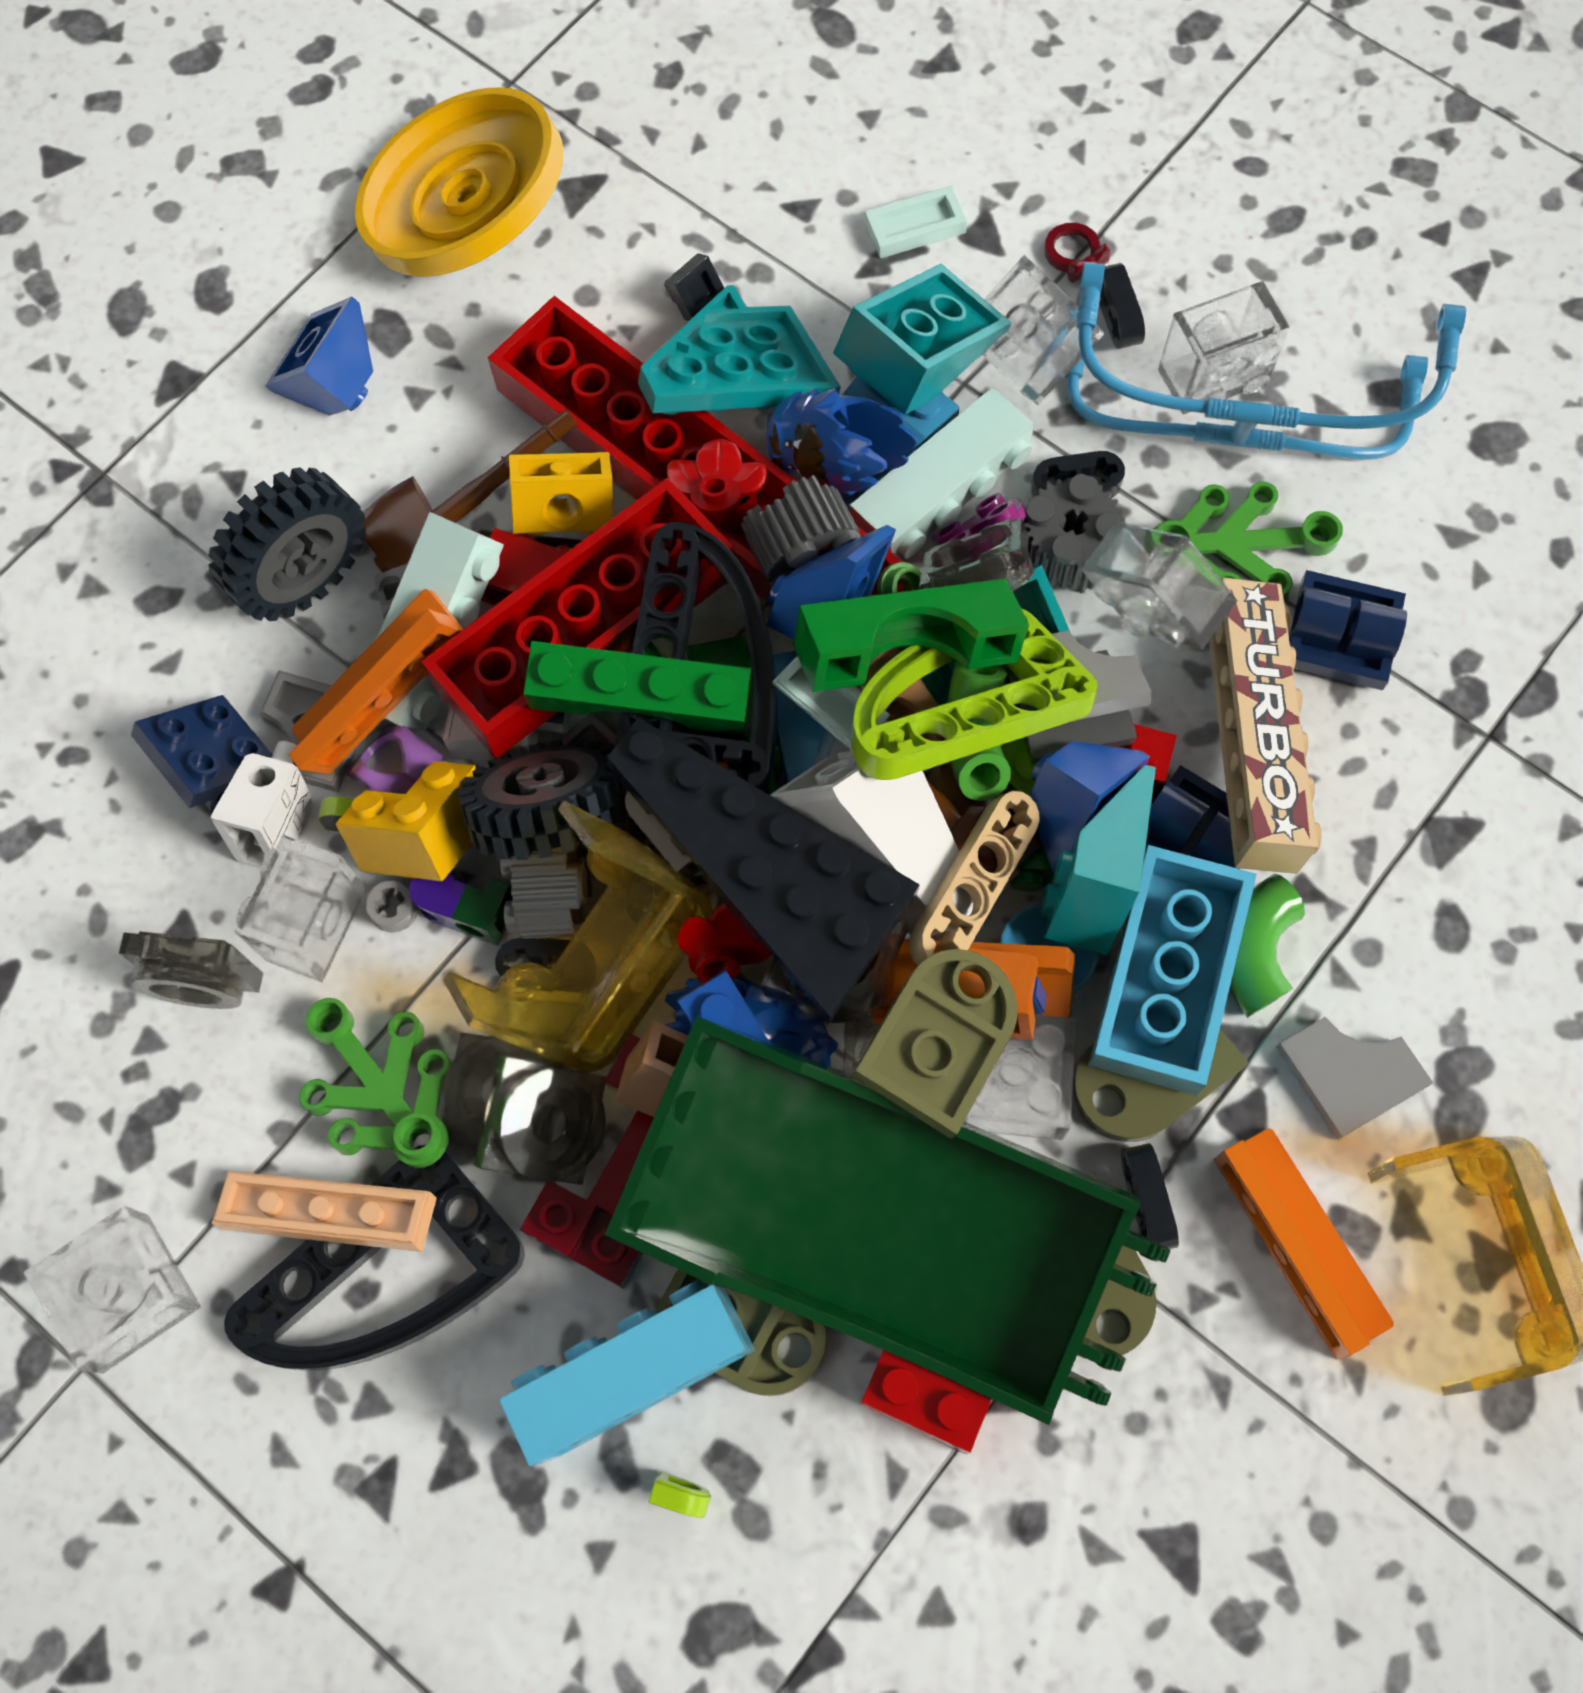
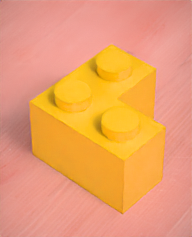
[336,761,477,882]

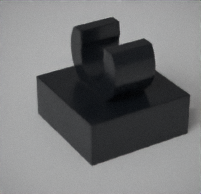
[664,253,724,321]

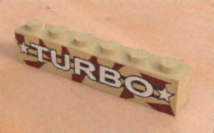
[1206,578,1321,874]

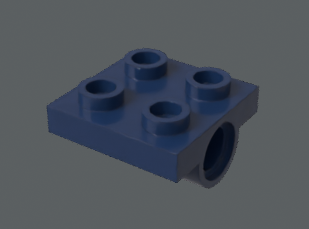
[1289,570,1407,690]
[131,695,273,813]
[1145,765,1240,869]

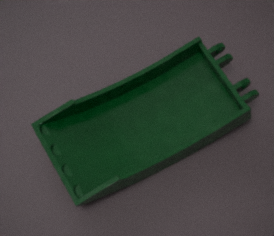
[605,1016,1171,1425]

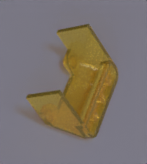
[443,801,712,1072]
[1367,1136,1583,1396]

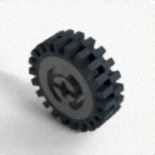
[208,467,366,621]
[458,739,628,860]

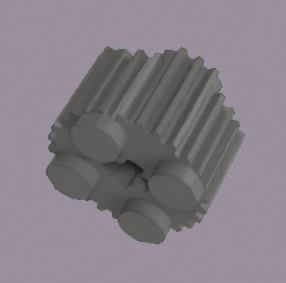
[1020,474,1125,593]
[741,476,861,587]
[500,841,592,939]

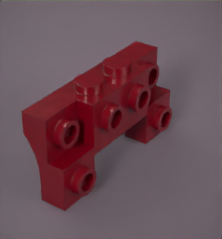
[519,1034,654,1289]

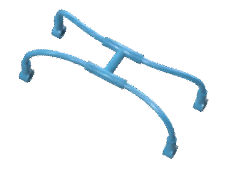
[1064,262,1466,460]

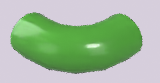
[947,660,1011,801]
[1230,874,1305,1018]

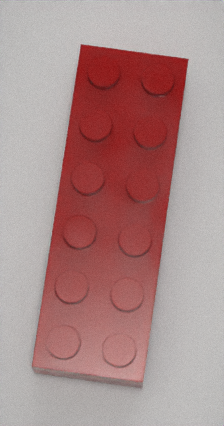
[421,477,734,760]

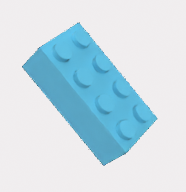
[1088,845,1257,1096]
[499,1280,755,1467]

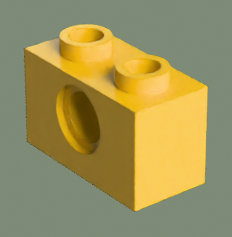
[509,452,613,535]

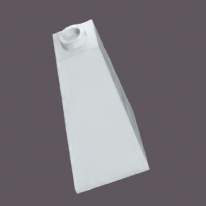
[770,747,973,940]

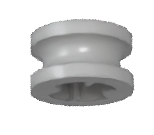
[366,880,418,933]

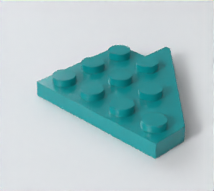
[638,285,841,414]

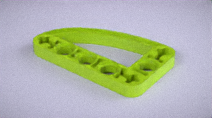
[851,608,1098,781]

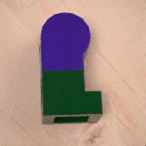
[409,873,513,946]

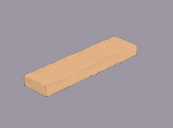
[211,1171,437,1252]

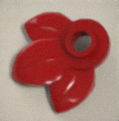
[667,438,767,522]
[677,903,772,983]

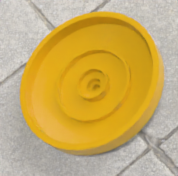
[355,87,563,277]

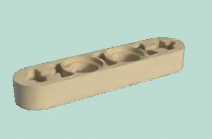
[909,791,1040,965]

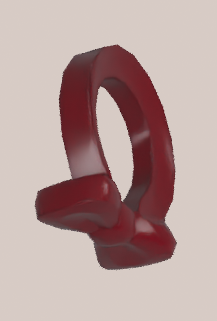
[1044,222,1111,283]

